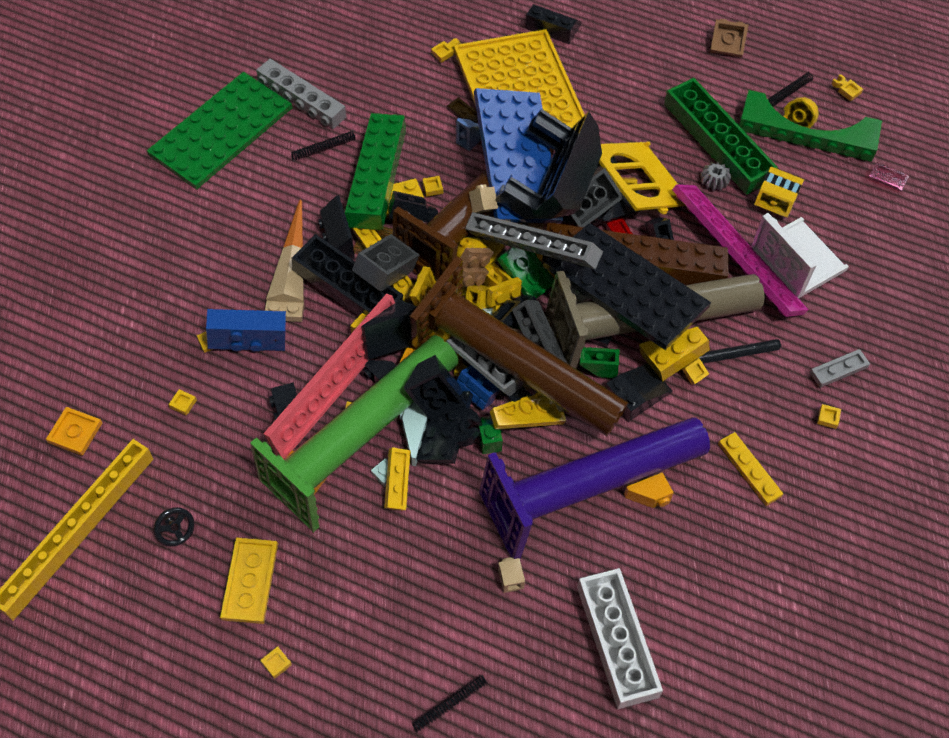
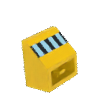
[754,167,804,218]

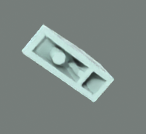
[400,403,428,466]

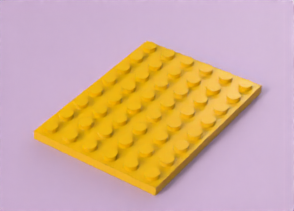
[453,29,585,128]

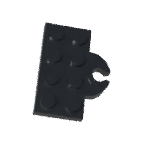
[417,391,482,464]

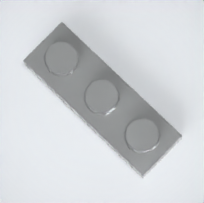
[810,349,870,388]

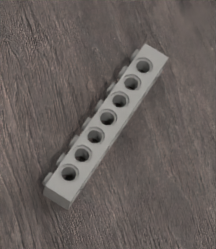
[465,212,603,269]

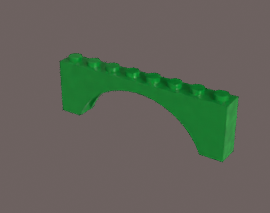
[739,90,882,162]

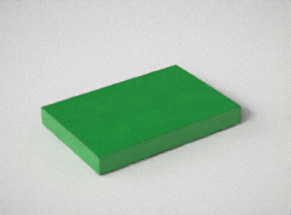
[496,247,554,299]

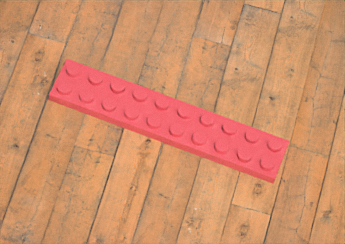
[264,294,395,459]

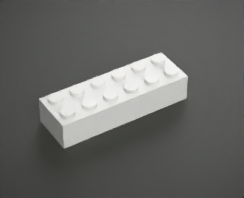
[577,568,663,709]

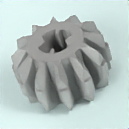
[700,162,731,191]

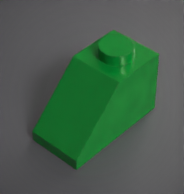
[580,347,620,378]
[476,416,503,455]

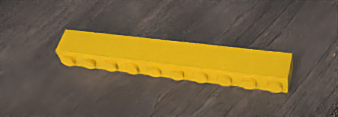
[0,439,153,621]

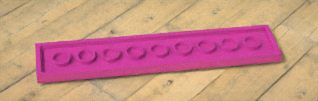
[672,184,809,317]

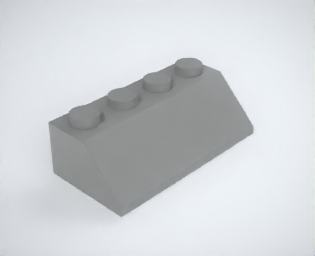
[446,337,523,396]

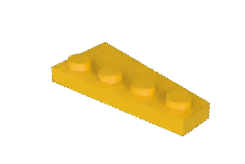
[490,393,566,429]

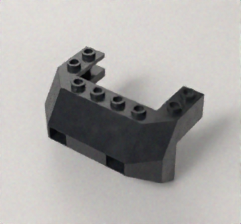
[495,109,602,219]

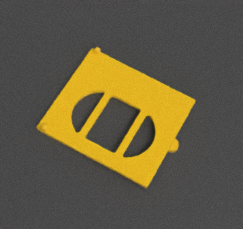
[599,141,686,214]

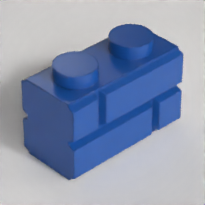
[456,365,500,410]

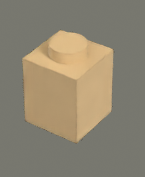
[469,184,498,213]
[498,557,525,593]

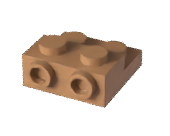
[710,19,748,58]
[460,248,494,287]

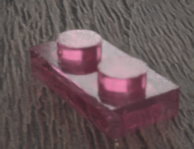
[869,162,909,191]

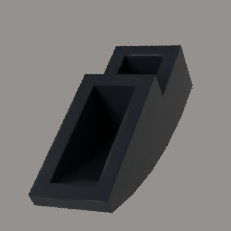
[493,295,537,326]

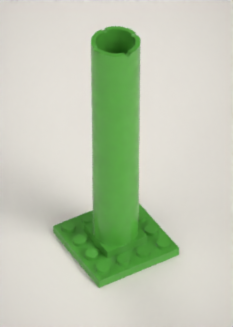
[250,335,458,532]

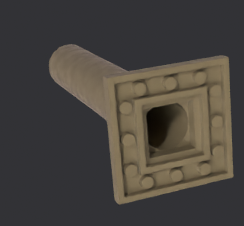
[545,271,764,369]

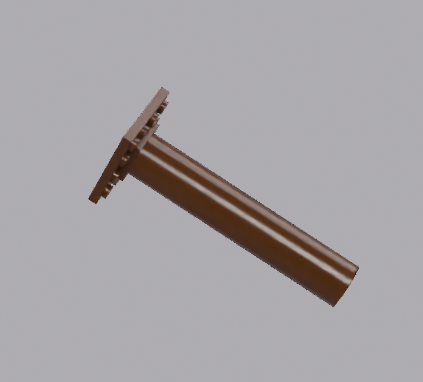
[393,148,554,282]
[410,256,628,437]

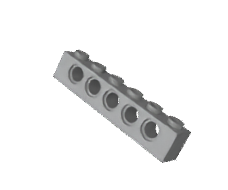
[256,59,346,129]

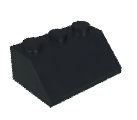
[525,4,582,44]
[318,195,355,259]
[404,355,466,421]

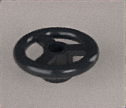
[154,507,195,547]

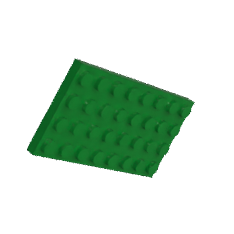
[146,71,293,190]

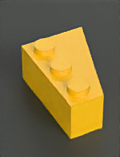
[639,327,710,381]

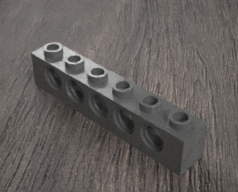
[512,300,568,412]

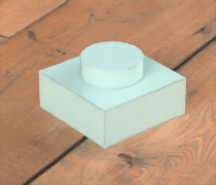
[371,458,388,487]

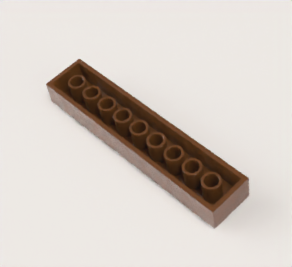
[542,222,728,285]

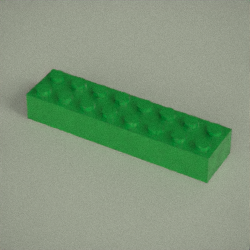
[664,78,778,195]
[345,113,406,230]

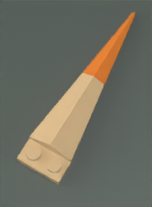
[265,199,304,322]

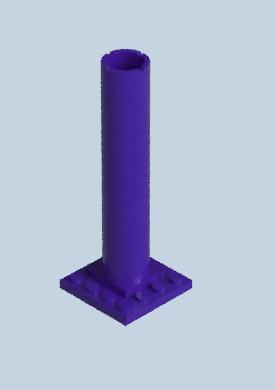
[479,417,710,559]

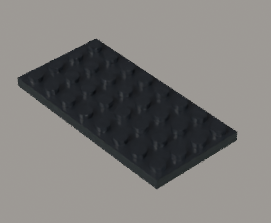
[543,223,711,350]

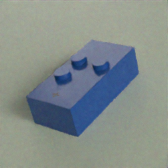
[206,309,286,351]

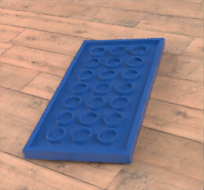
[474,88,563,224]

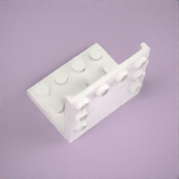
[751,213,849,298]

